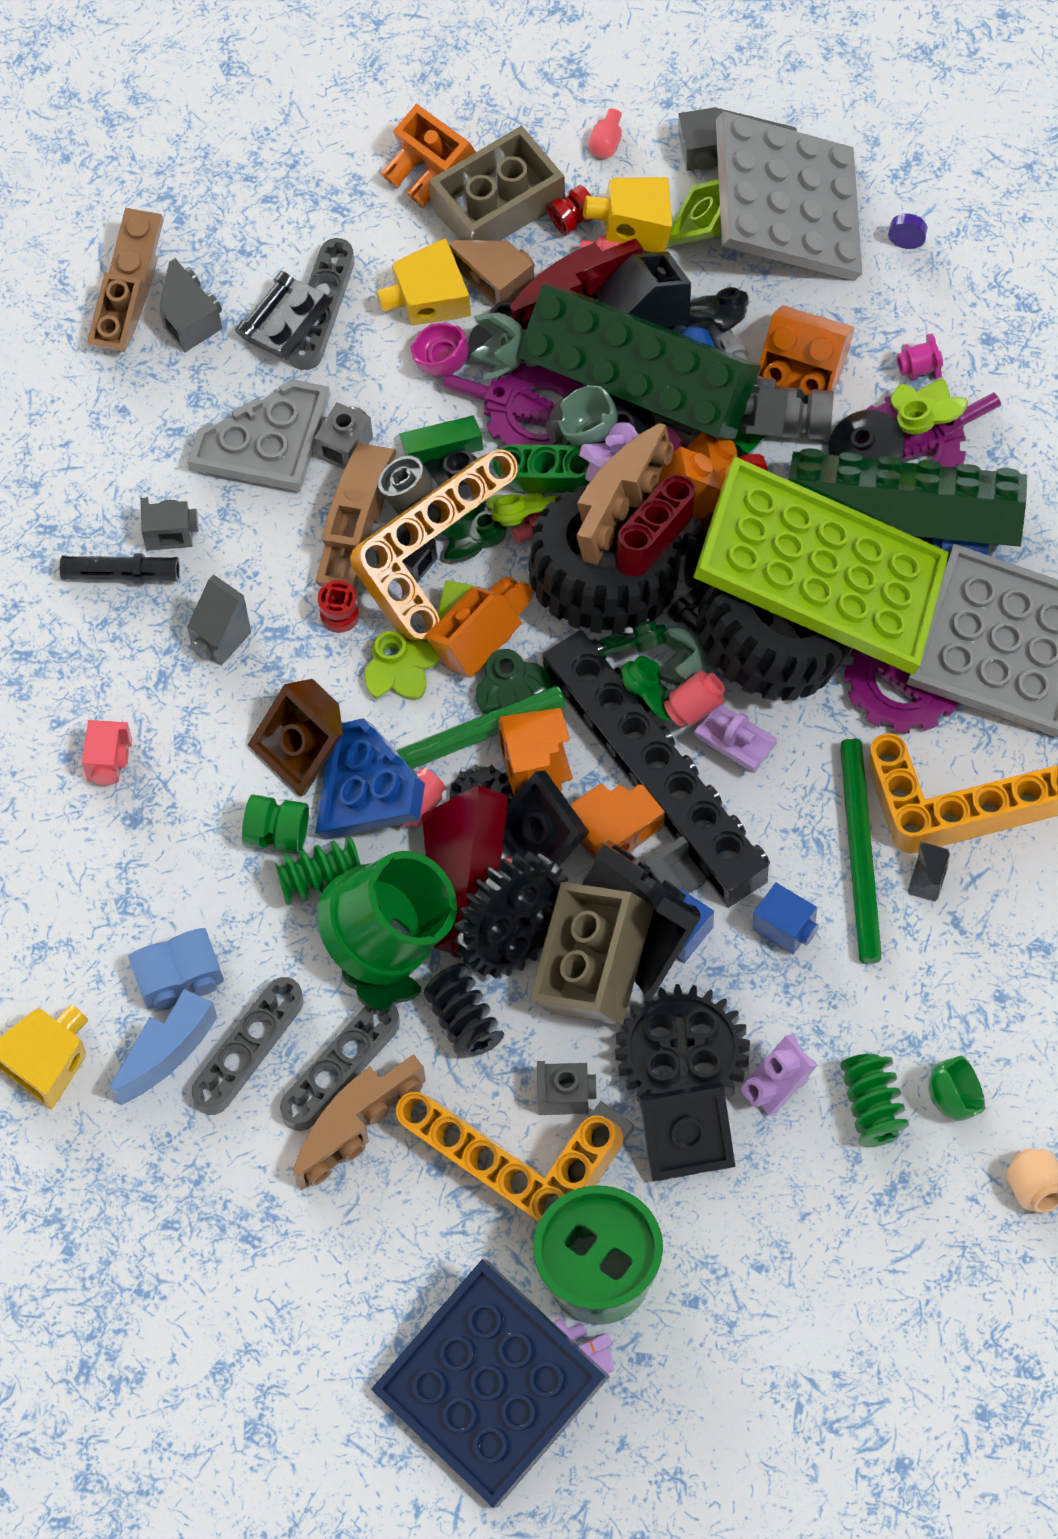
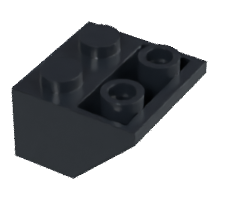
[594,251,691,330]

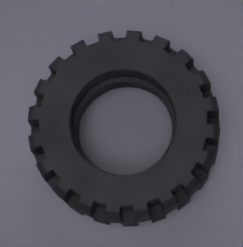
[528,485,682,634]
[696,585,851,701]

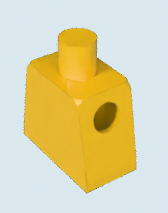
[583,177,672,252]
[376,238,471,325]
[0,1004,88,1110]

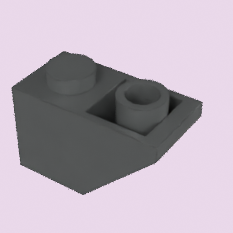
[159,258,222,352]

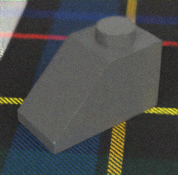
[187,574,251,666]

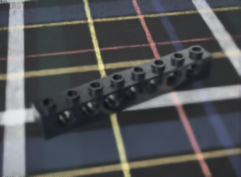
[542,629,770,908]

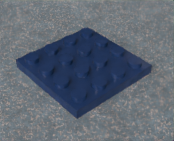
[371,1259,610,1508]

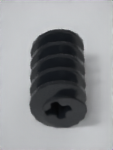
[424,963,504,1058]

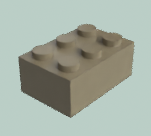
[429,125,565,241]
[529,882,654,1025]

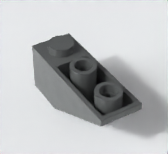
[678,107,797,171]

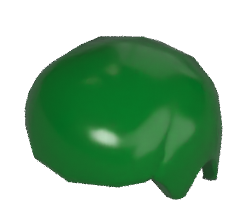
[928,1056,985,1121]

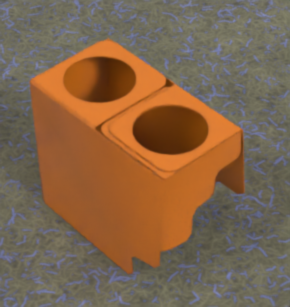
[499,708,573,796]
[570,784,665,861]

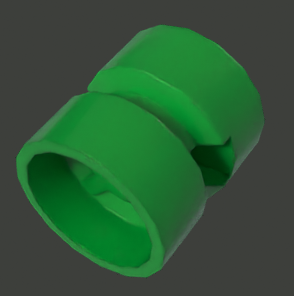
[242,794,309,854]

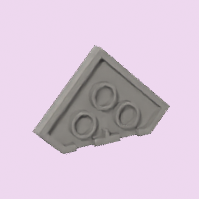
[187,379,330,492]

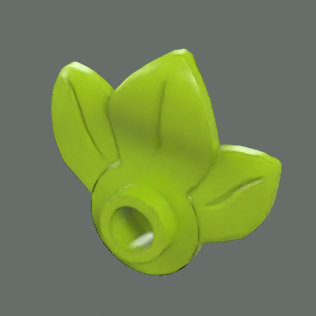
[891,379,968,434]
[486,492,558,526]
[365,631,440,700]

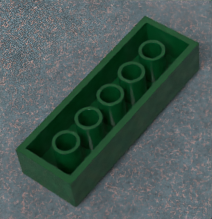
[517,283,761,439]
[788,448,1027,547]

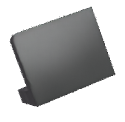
[644,836,706,894]

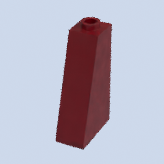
[422,785,508,958]

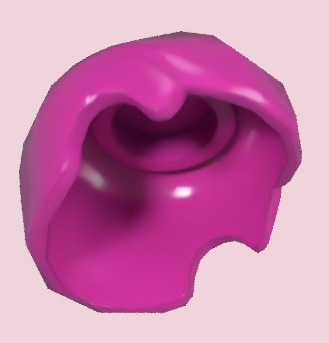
[410,322,469,378]

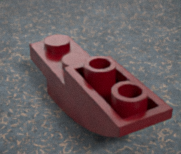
[510,238,643,330]

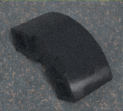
[581,840,701,1003]

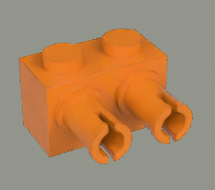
[380,103,476,208]

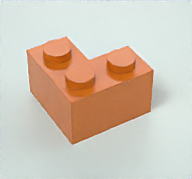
[658,432,738,521]

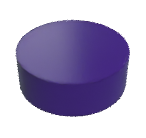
[888,214,928,249]

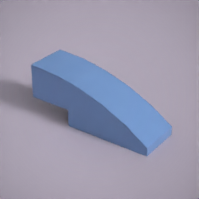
[110,989,217,1105]

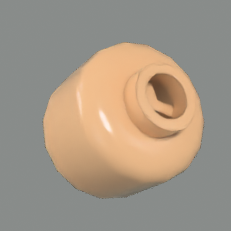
[1006,1149,1058,1213]

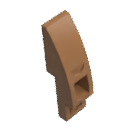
[87,208,164,352]
[577,423,673,565]
[316,443,397,592]
[293,1054,426,1191]

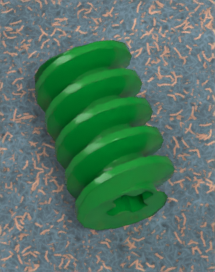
[275,836,361,906]
[840,1054,909,1147]

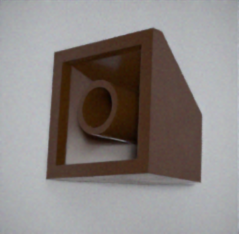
[248,678,343,796]

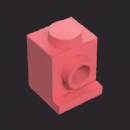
[82,720,132,785]

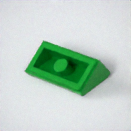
[399,415,484,464]

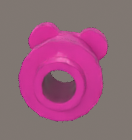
[896,333,943,381]

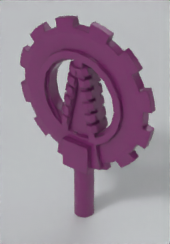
[443,363,588,447]
[857,392,1001,467]
[845,649,959,734]

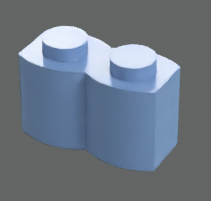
[128,928,224,1010]

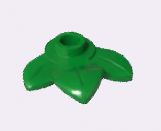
[621,656,674,722]

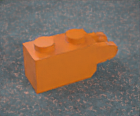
[425,576,534,678]

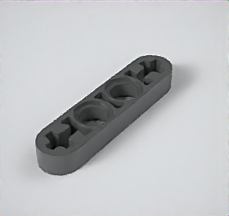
[289,238,355,370]
[192,977,303,1115]
[280,1002,400,1131]

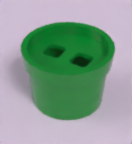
[317,851,457,985]
[533,1185,663,1325]

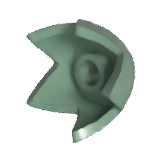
[469,313,526,381]
[659,627,713,698]

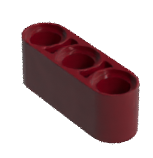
[615,475,696,576]

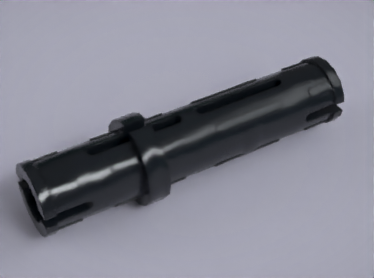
[59,553,180,584]

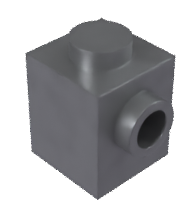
[314,402,373,469]

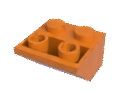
[758,305,855,395]

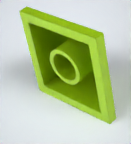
[667,179,722,247]

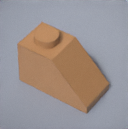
[449,240,535,305]

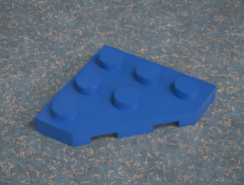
[315,718,425,839]

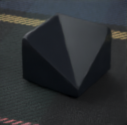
[908,842,950,902]

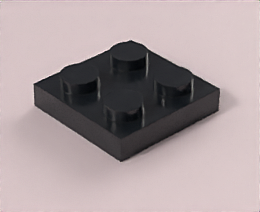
[503,771,589,867]
[639,1082,736,1182]

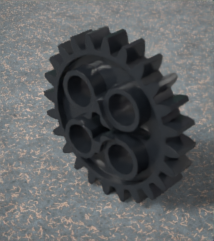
[454,851,568,978]
[615,984,750,1102]

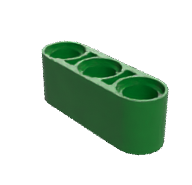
[492,445,590,493]

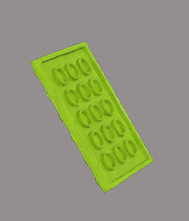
[693,456,950,675]

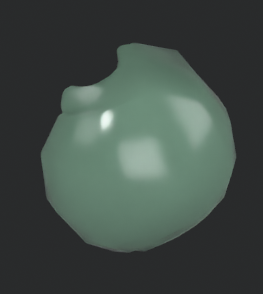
[558,385,618,446]

